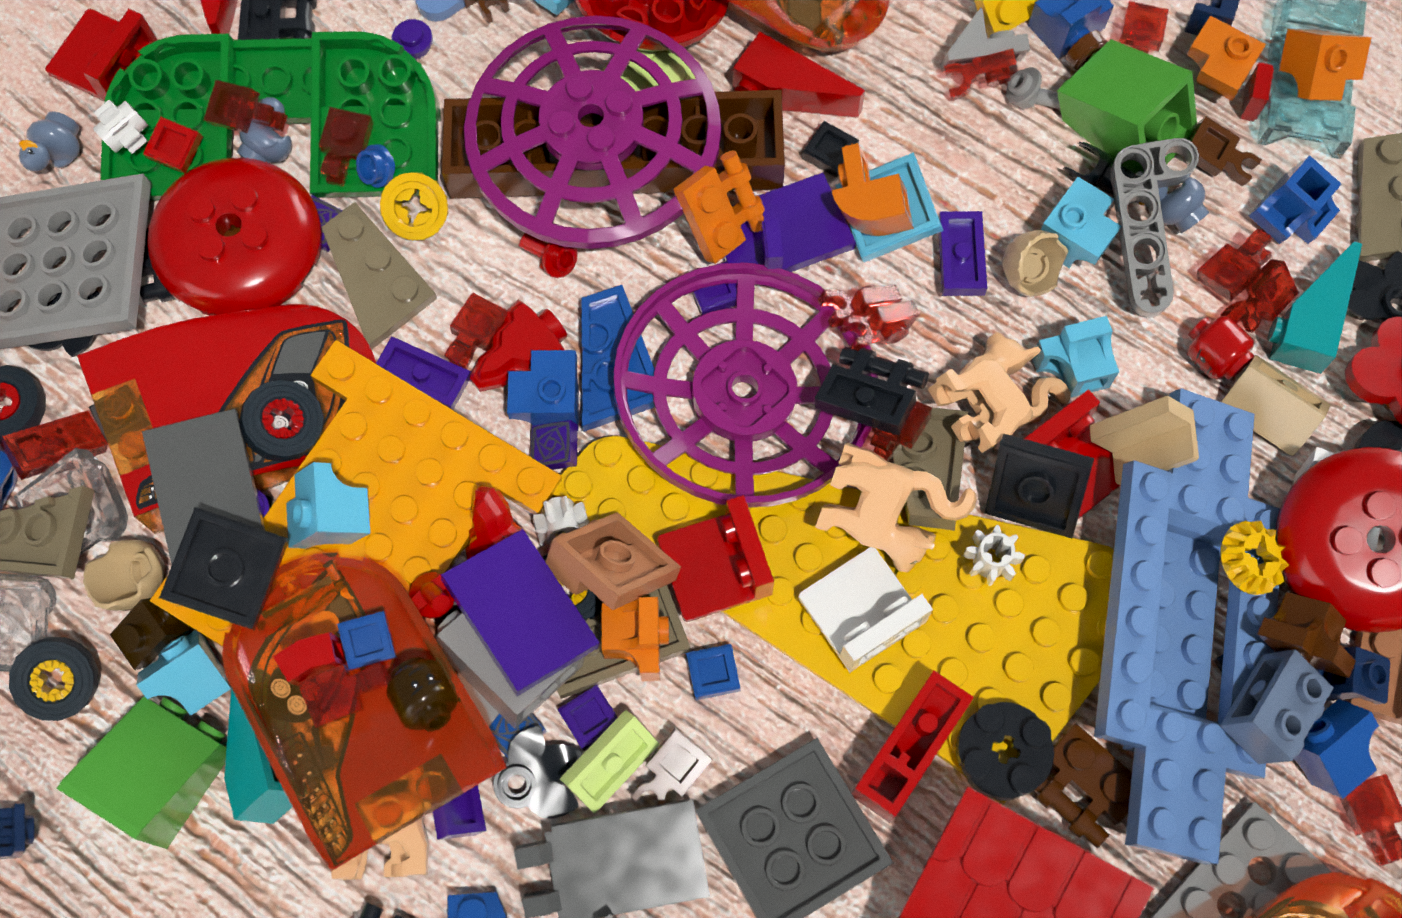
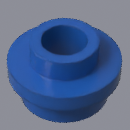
[356,144,395,188]

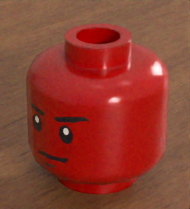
[1187,316,1255,381]

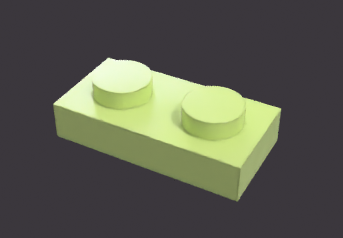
[560,709,660,814]

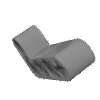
[1111,138,1199,318]

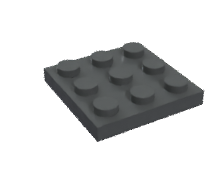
[695,738,893,918]

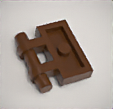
[1034,723,1132,848]

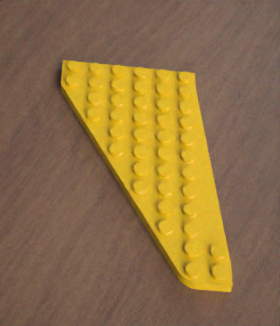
[552,436,1114,805]

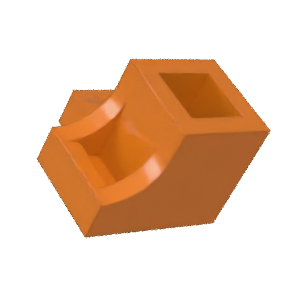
[1187,16,1266,101]
[1279,29,1372,101]
[602,597,669,681]

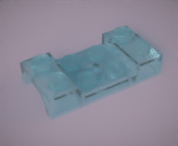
[1257,0,1367,159]

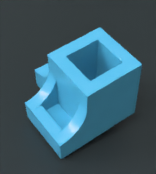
[1041,177,1121,269]
[1032,316,1119,398]
[286,462,370,549]
[136,630,231,716]

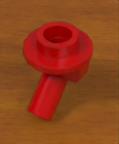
[518,233,578,278]
[409,572,455,619]

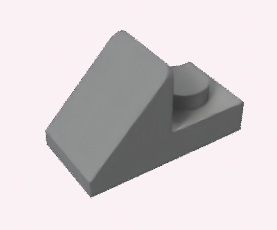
[940,8,1030,72]

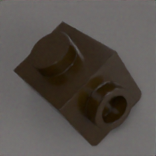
[110,598,195,670]

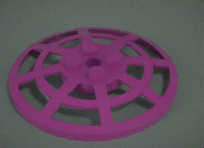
[464,16,721,249]
[613,263,878,508]

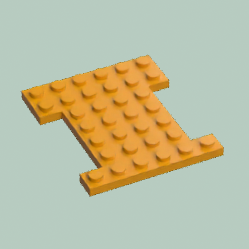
[149,340,562,725]

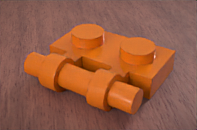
[673,150,765,264]

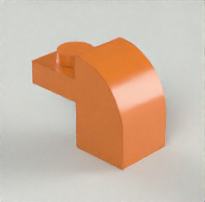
[832,143,914,236]

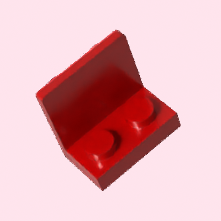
[45,9,157,101]
[1024,389,1121,519]
[658,495,774,622]

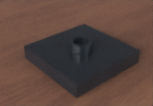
[984,433,1095,539]
[159,507,289,630]

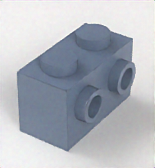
[1220,649,1333,764]

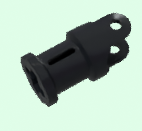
[1063,141,1143,194]

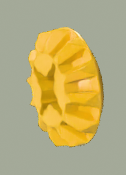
[380,172,449,240]
[1221,521,1289,595]

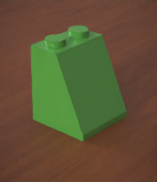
[1057,39,1197,173]
[56,696,227,849]

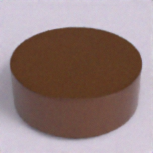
[1066,30,1107,70]

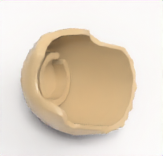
[1002,230,1068,297]
[83,540,165,611]

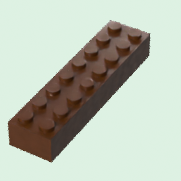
[442,90,785,198]

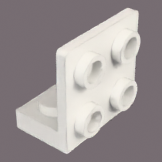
[799,547,933,672]

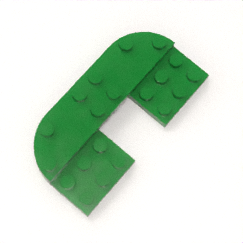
[100,31,441,201]

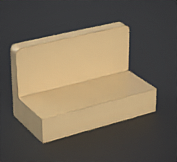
[1221,355,1331,456]
[1090,395,1199,485]

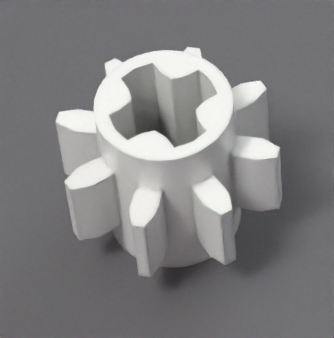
[93,100,148,154]
[533,496,589,546]
[964,525,1025,586]

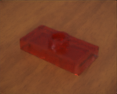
[1,410,108,480]

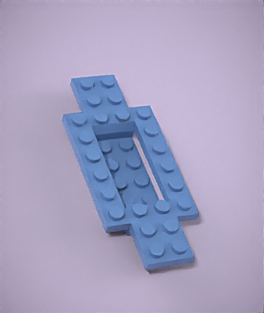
[1094,388,1280,865]

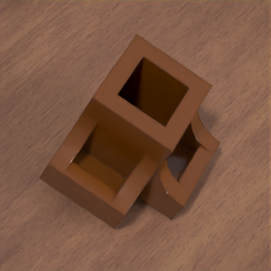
[1257,592,1356,678]

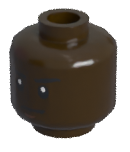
[386,657,459,732]

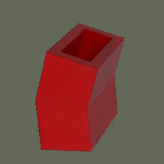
[272,632,347,687]

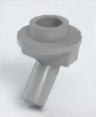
[1006,67,1060,109]

